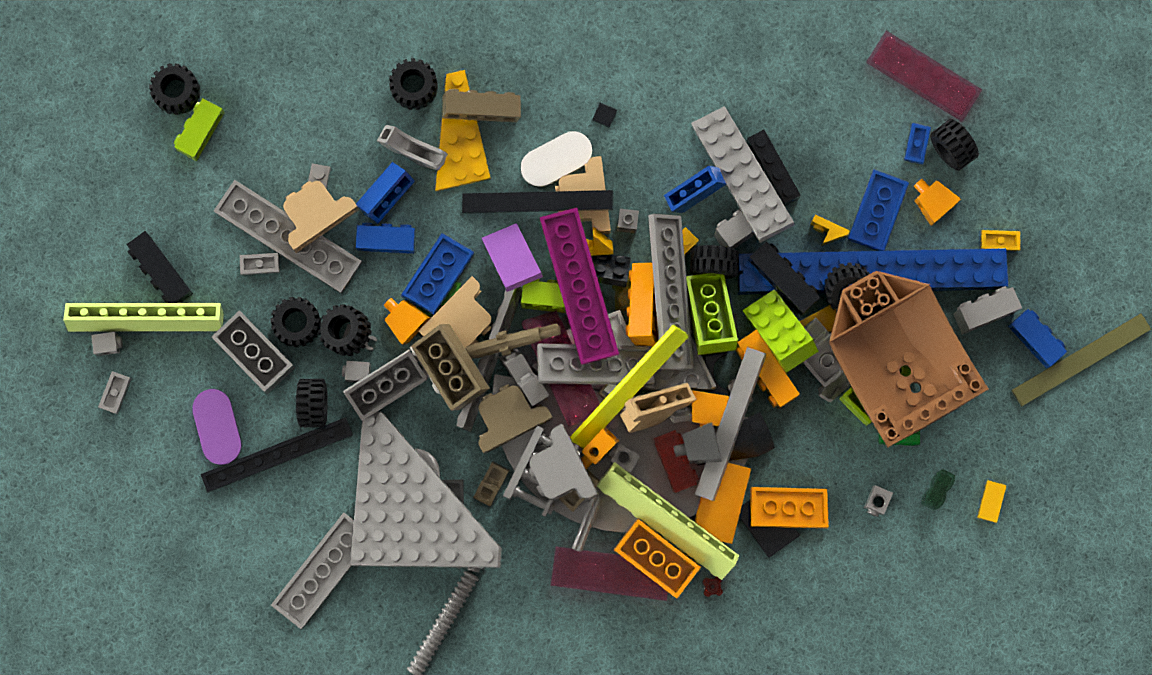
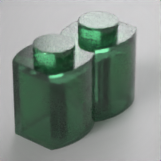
[921,469,955,511]

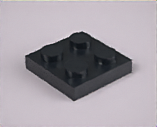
[592,255,631,287]

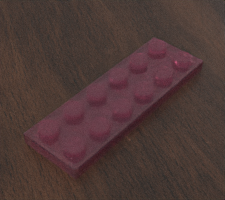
[866,31,982,122]
[521,310,600,426]
[551,547,668,601]

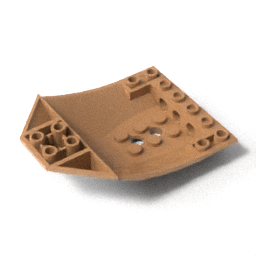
[829,271,988,447]

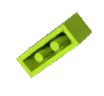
[174,98,225,161]

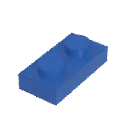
[904,123,931,165]

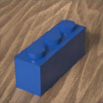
[356,162,415,224]
[664,165,726,213]
[356,223,416,254]
[1008,309,1067,369]

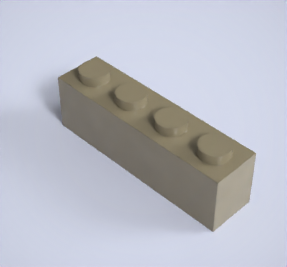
[442,89,521,122]

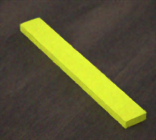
[570,324,688,449]

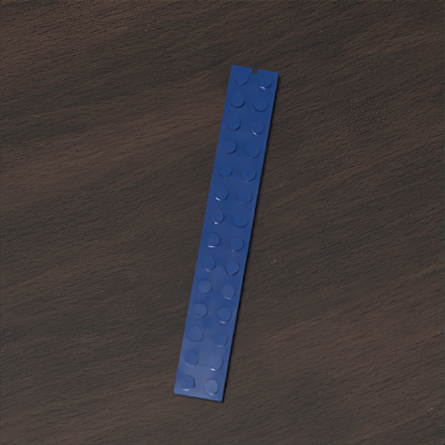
[738,248,1008,295]

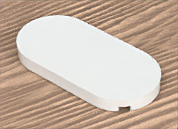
[521,131,592,187]

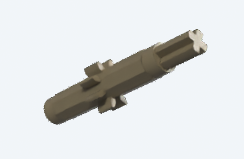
[466,323,561,359]

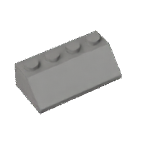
[343,350,427,421]

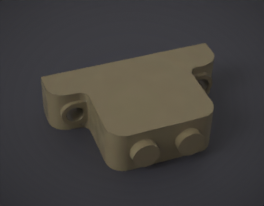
[478,384,553,454]

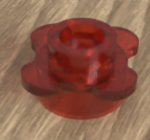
[702,577,723,597]

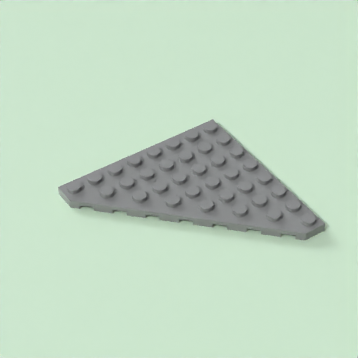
[350,412,502,568]

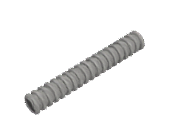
[407,571,479,675]

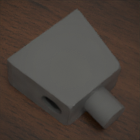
[674,422,722,464]

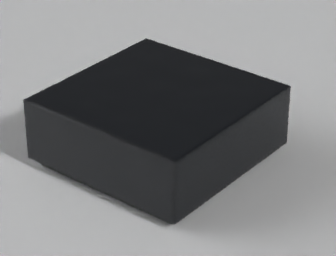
[592,103,617,128]

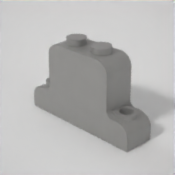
[528,424,599,500]

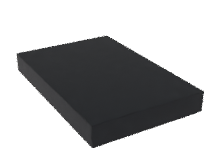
[739,500,800,558]

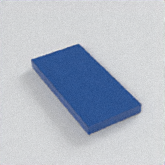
[848,170,909,251]
[401,233,474,316]

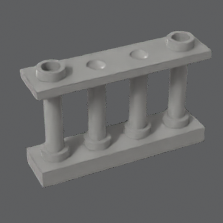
[503,426,581,517]

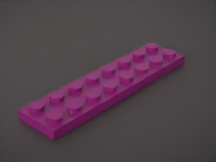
[540,208,619,365]

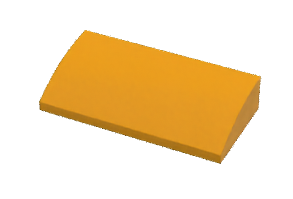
[695,462,751,544]

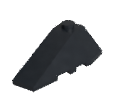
[696,412,775,466]

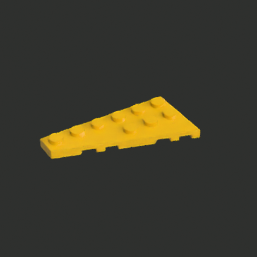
[435,70,491,192]

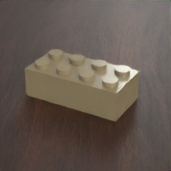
[411,324,490,411]

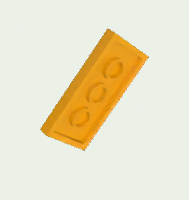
[750,487,829,528]

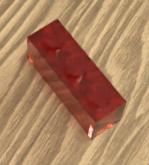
[652,430,699,494]

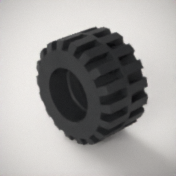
[389,58,438,110]
[149,63,200,115]
[930,119,979,171]
[690,245,739,279]
[824,262,870,312]
[270,297,321,347]
[318,304,372,356]
[296,379,328,427]

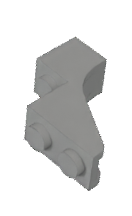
[377,125,448,170]
[499,348,549,406]

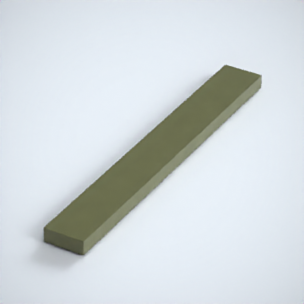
[1011,313,1151,407]

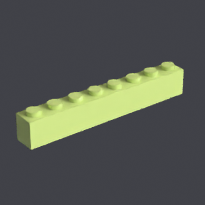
[64,303,224,332]
[597,462,739,580]

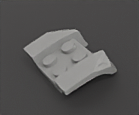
[794,318,850,403]

